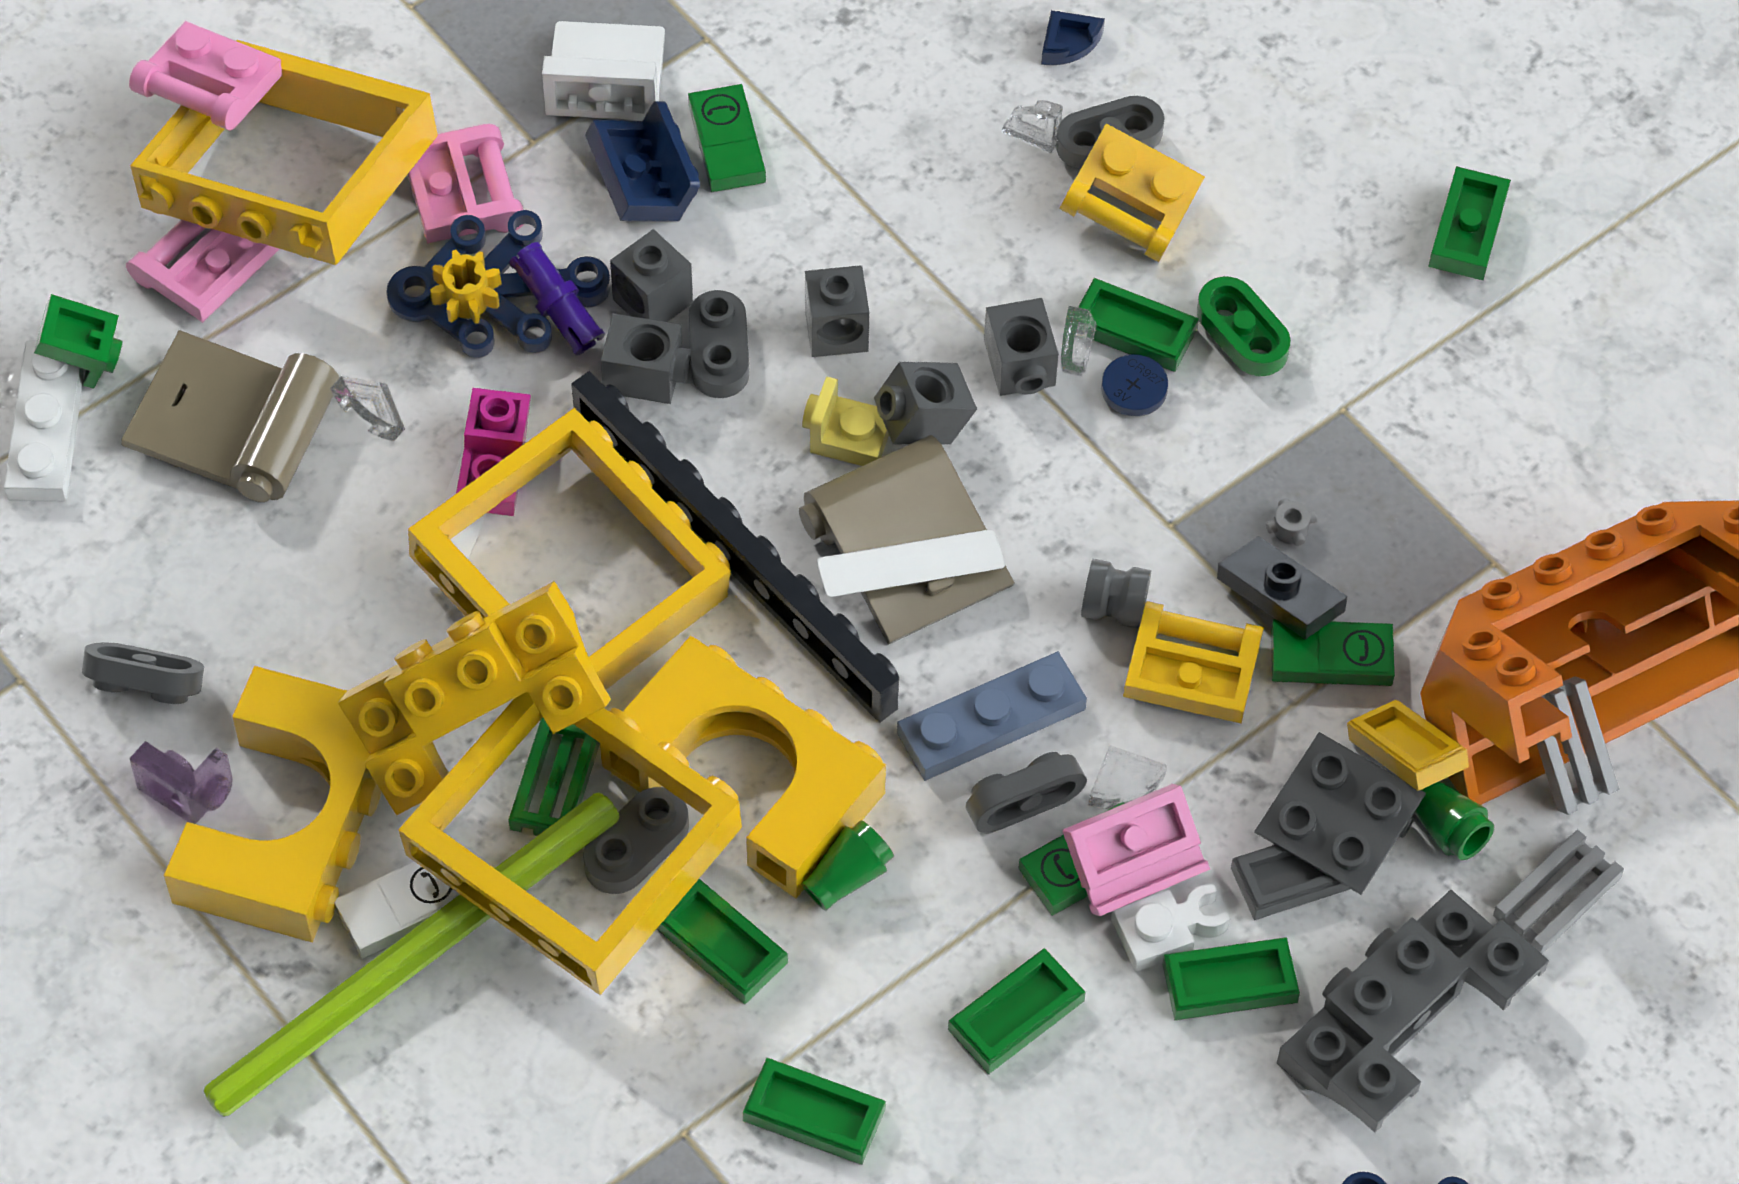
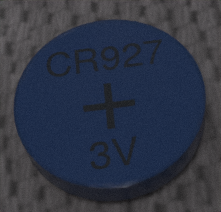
[1101,355,1168,416]

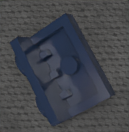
[585,101,700,221]

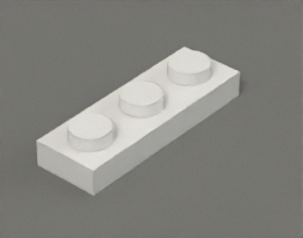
[4,341,85,501]

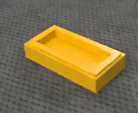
[1347,700,1469,791]

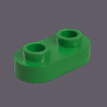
[1197,276,1291,376]

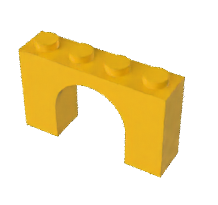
[600,635,886,899]
[164,666,381,943]

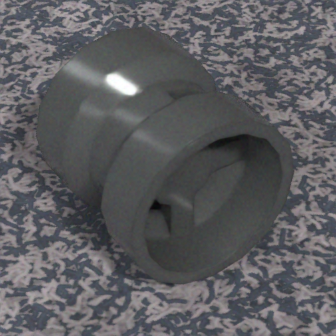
[1081,559,1152,629]

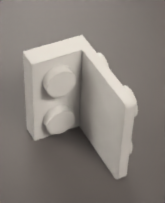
[542,21,665,120]

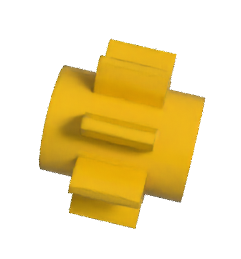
[430,250,501,324]

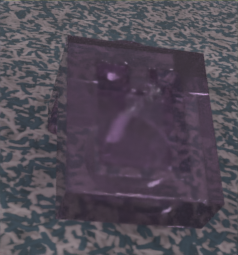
[129,741,233,824]

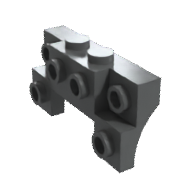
[1277,889,1549,1133]

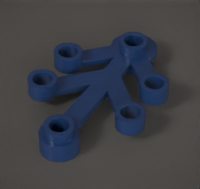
[386,210,610,358]

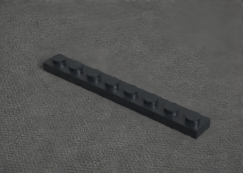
[571,371,899,723]

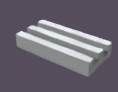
[1537,676,1619,815]
[1493,829,1624,954]

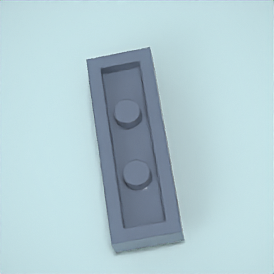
[897,651,1087,781]

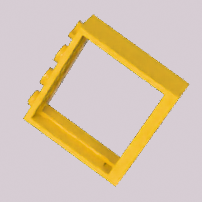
[130,40,438,265]
[408,407,730,690]
[398,692,742,995]

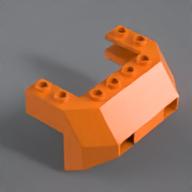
[1420,500,1739,805]

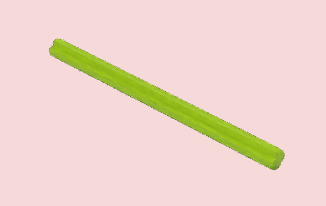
[203,792,620,1117]

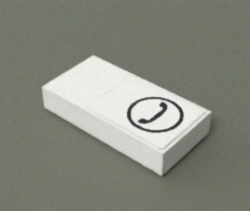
[335,862,460,959]

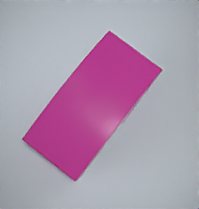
[456,387,531,516]

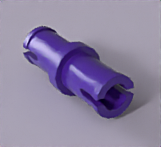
[509,242,605,356]

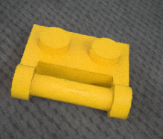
[1059,124,1205,262]
[1123,601,1264,724]

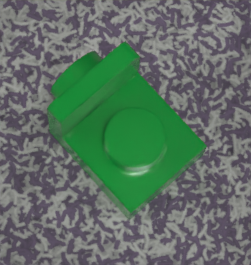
[34,294,123,389]

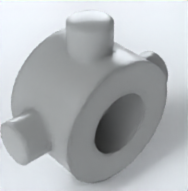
[1266,499,1317,546]

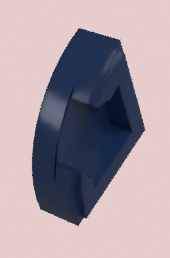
[1041,10,1105,65]

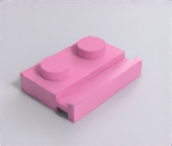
[1062,784,1210,916]

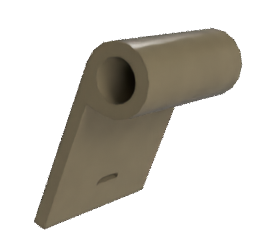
[121,330,340,502]
[799,435,1015,645]

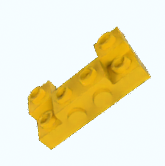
[338,581,611,816]

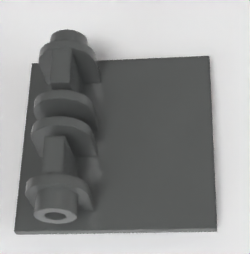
[1254,732,1426,895]

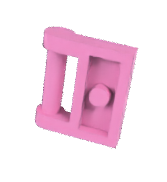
[129,21,282,131]
[408,124,524,244]
[126,220,279,323]

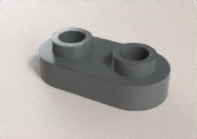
[1056,96,1165,169]
[689,290,749,398]
[82,642,204,704]
[965,752,1087,833]
[583,787,689,894]

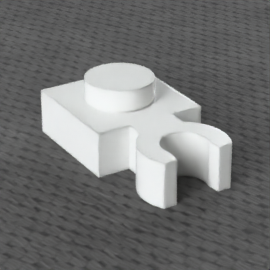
[1111,884,1230,973]

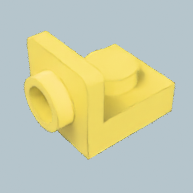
[802,376,889,466]

